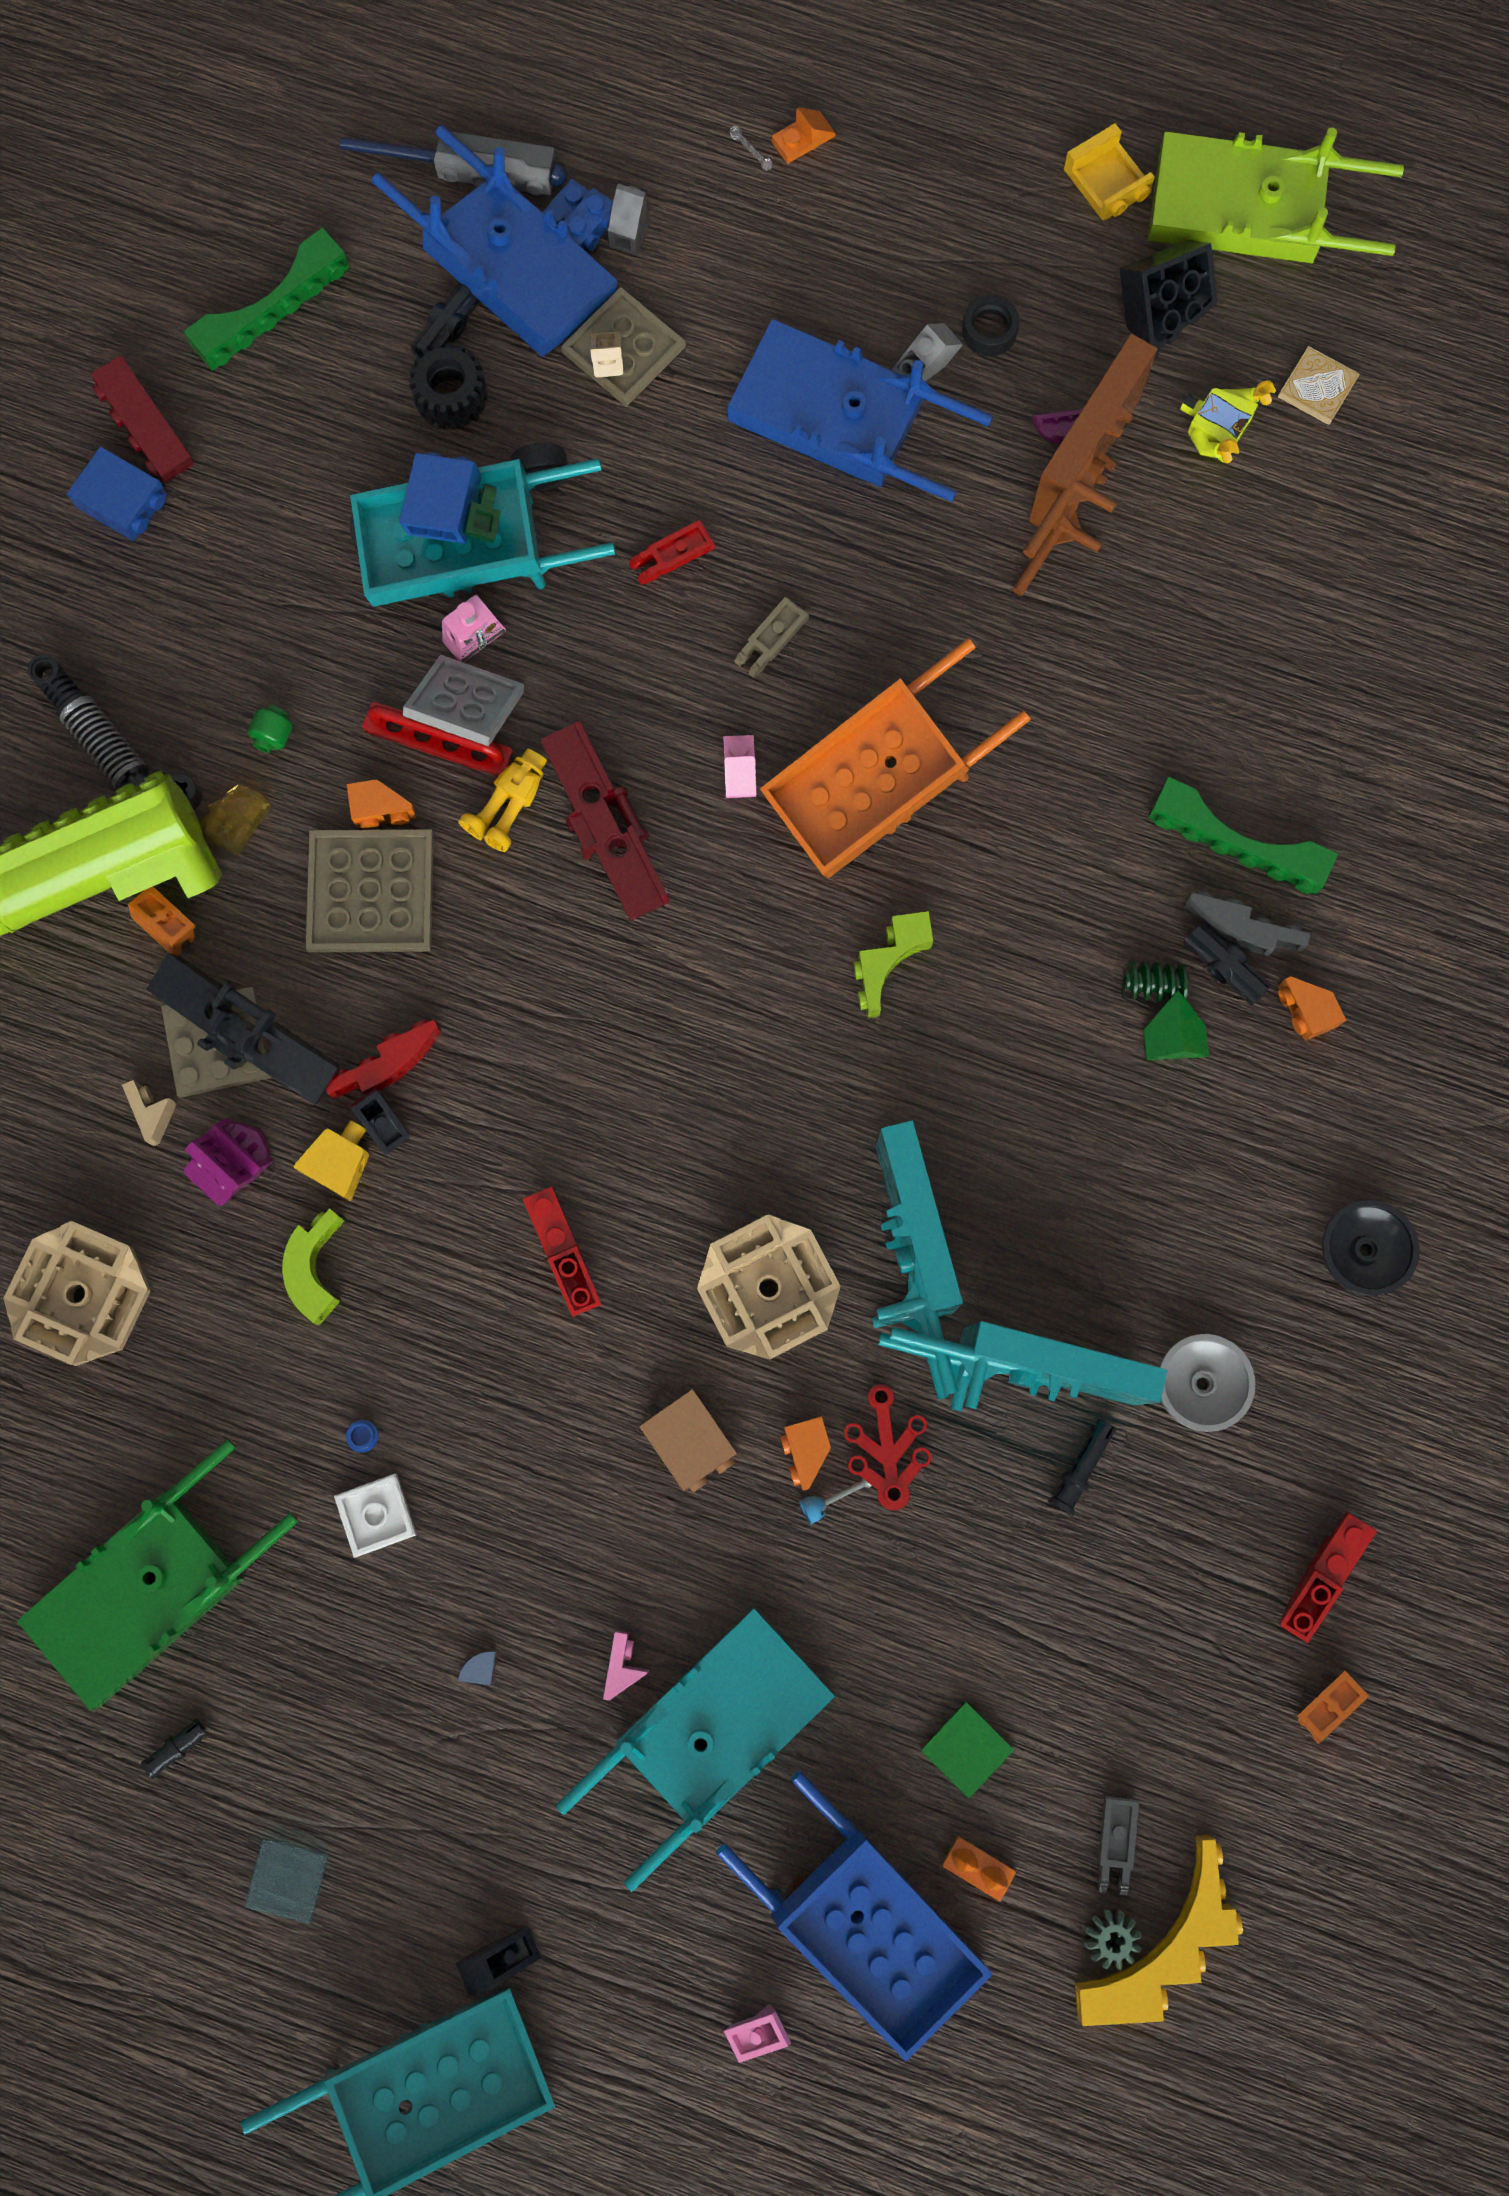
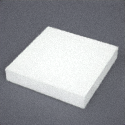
[334,1473,417,1558]

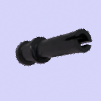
[1048,1419,1116,1516]

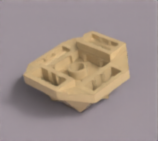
[697,1215,841,1360]
[3,1221,151,1366]

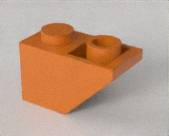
[347,779,417,830]
[1278,976,1346,1041]
[780,1416,831,1491]

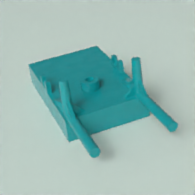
[350,458,616,607]
[872,1120,963,1400]
[878,1321,1168,1412]
[555,1608,835,1892]
[240,1986,555,2196]

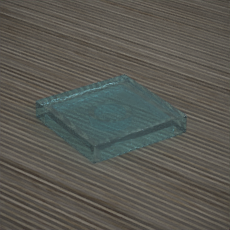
[245,1838,329,1924]

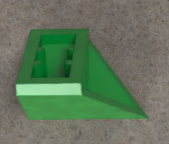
[1143,990,1209,1060]

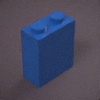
[67,446,167,541]
[399,452,482,544]

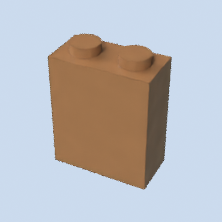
[639,1389,737,1493]

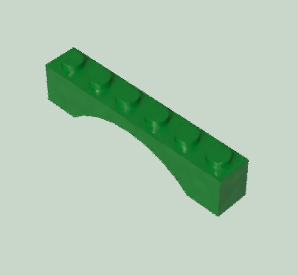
[183,228,349,371]
[1148,777,1338,894]

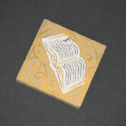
[1278,346,1360,425]

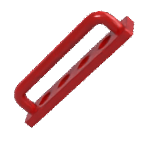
[362,702,513,777]

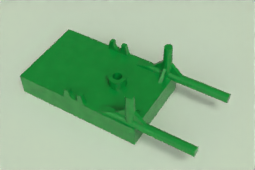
[17,1438,299,1711]

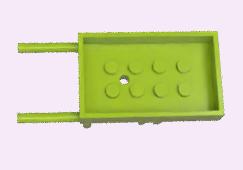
[1147,128,1404,264]

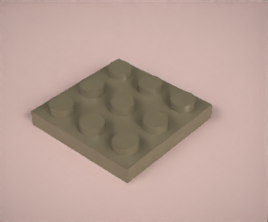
[561,287,686,407]
[161,987,272,1098]

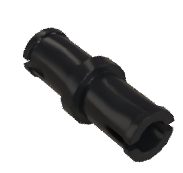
[141,1718,209,1779]

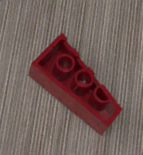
[91,355,194,484]

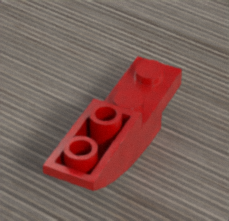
[326,1020,441,1099]
[522,1186,602,1317]
[1279,1511,1377,1643]

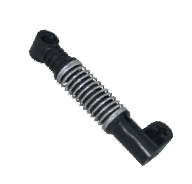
[28,654,202,810]

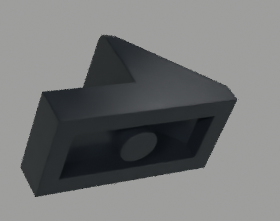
[350,1088,411,1155]

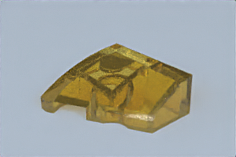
[199,785,271,855]

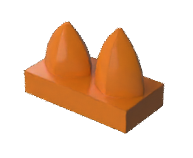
[941,1835,1016,1902]

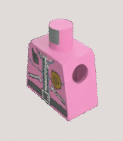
[442,595,506,663]

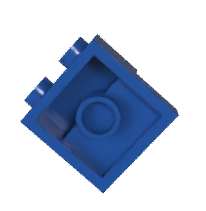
[542,179,613,252]

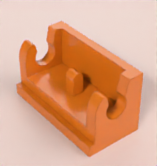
[128,887,195,955]
[1297,1671,1369,1744]

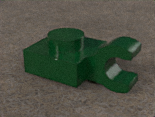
[463,484,501,543]

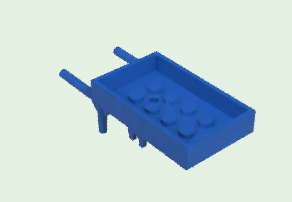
[372,125,617,357]
[727,319,993,502]
[716,1771,993,2061]

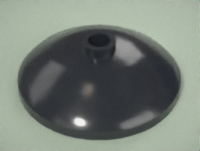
[1322,1200,1420,1296]

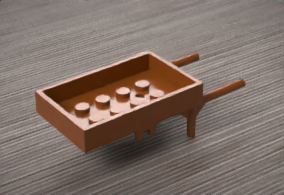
[1012,334,1158,596]

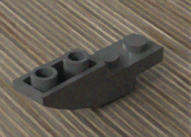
[1184,891,1311,957]

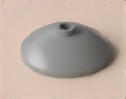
[1159,1334,1255,1432]

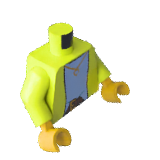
[1180,380,1276,463]

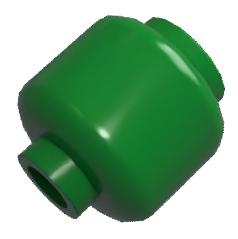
[247,705,293,753]

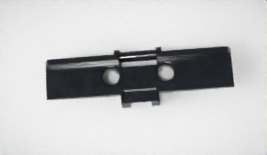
[146,953,340,1105]

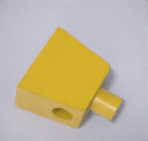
[293,1120,369,1201]

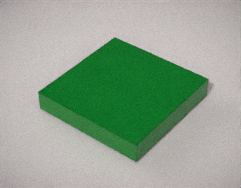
[920,1701,1014,1799]

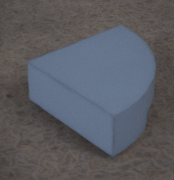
[458,1651,497,1685]

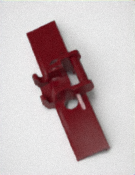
[540,721,669,921]

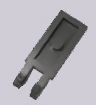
[1097,1795,1139,1896]

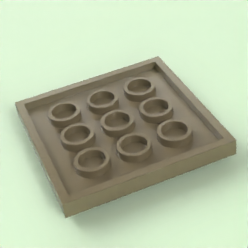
[306,829,434,953]

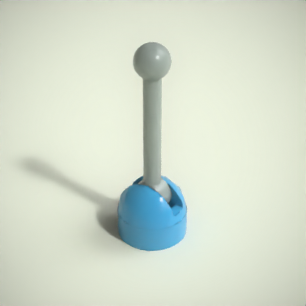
[799,1478,872,1525]

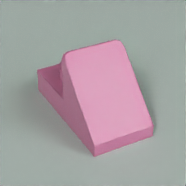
[723,735,756,798]
[603,1630,649,1700]
[724,2004,791,2063]

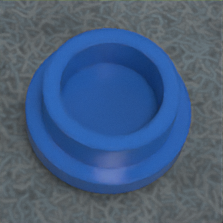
[346,1420,379,1452]

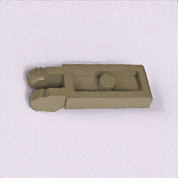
[734,597,809,678]

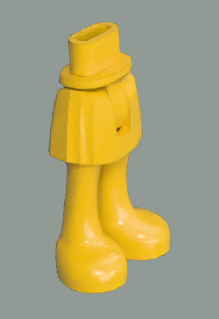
[458,748,547,852]

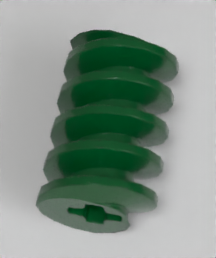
[1121,960,1189,1002]

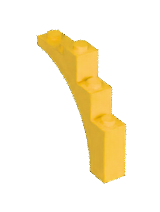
[1075,1835,1243,2026]

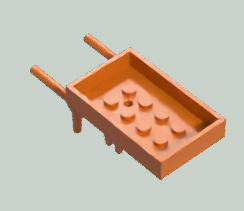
[760,638,1031,878]

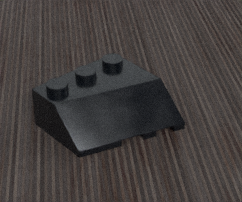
[1119,240,1217,359]

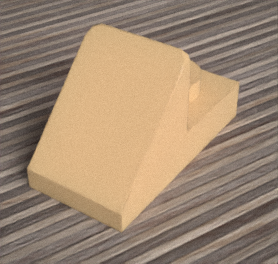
[591,331,623,377]
[122,1080,176,1146]

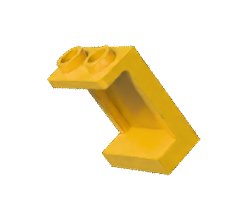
[1064,123,1155,221]

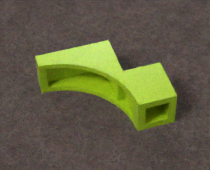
[853,911,933,1018]

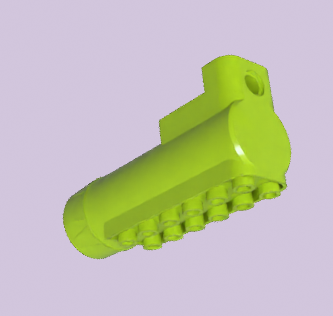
[0,771,223,936]

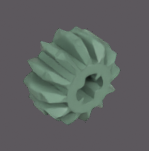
[1084,1909,1142,1970]

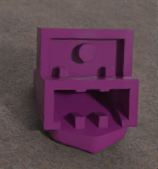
[184,1118,274,1206]

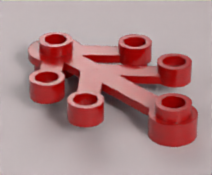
[843,1384,932,1511]

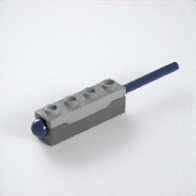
[340,131,567,196]

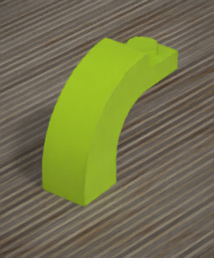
[282,1209,345,1326]

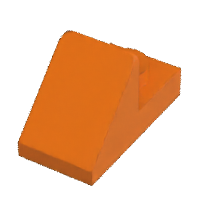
[772,107,836,164]

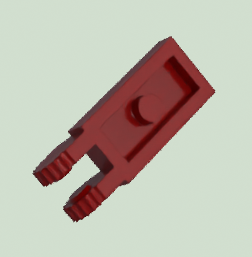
[629,520,715,585]

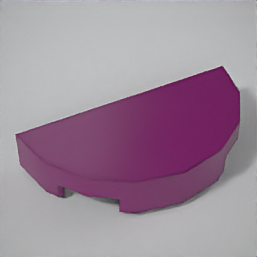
[1032,409,1083,443]

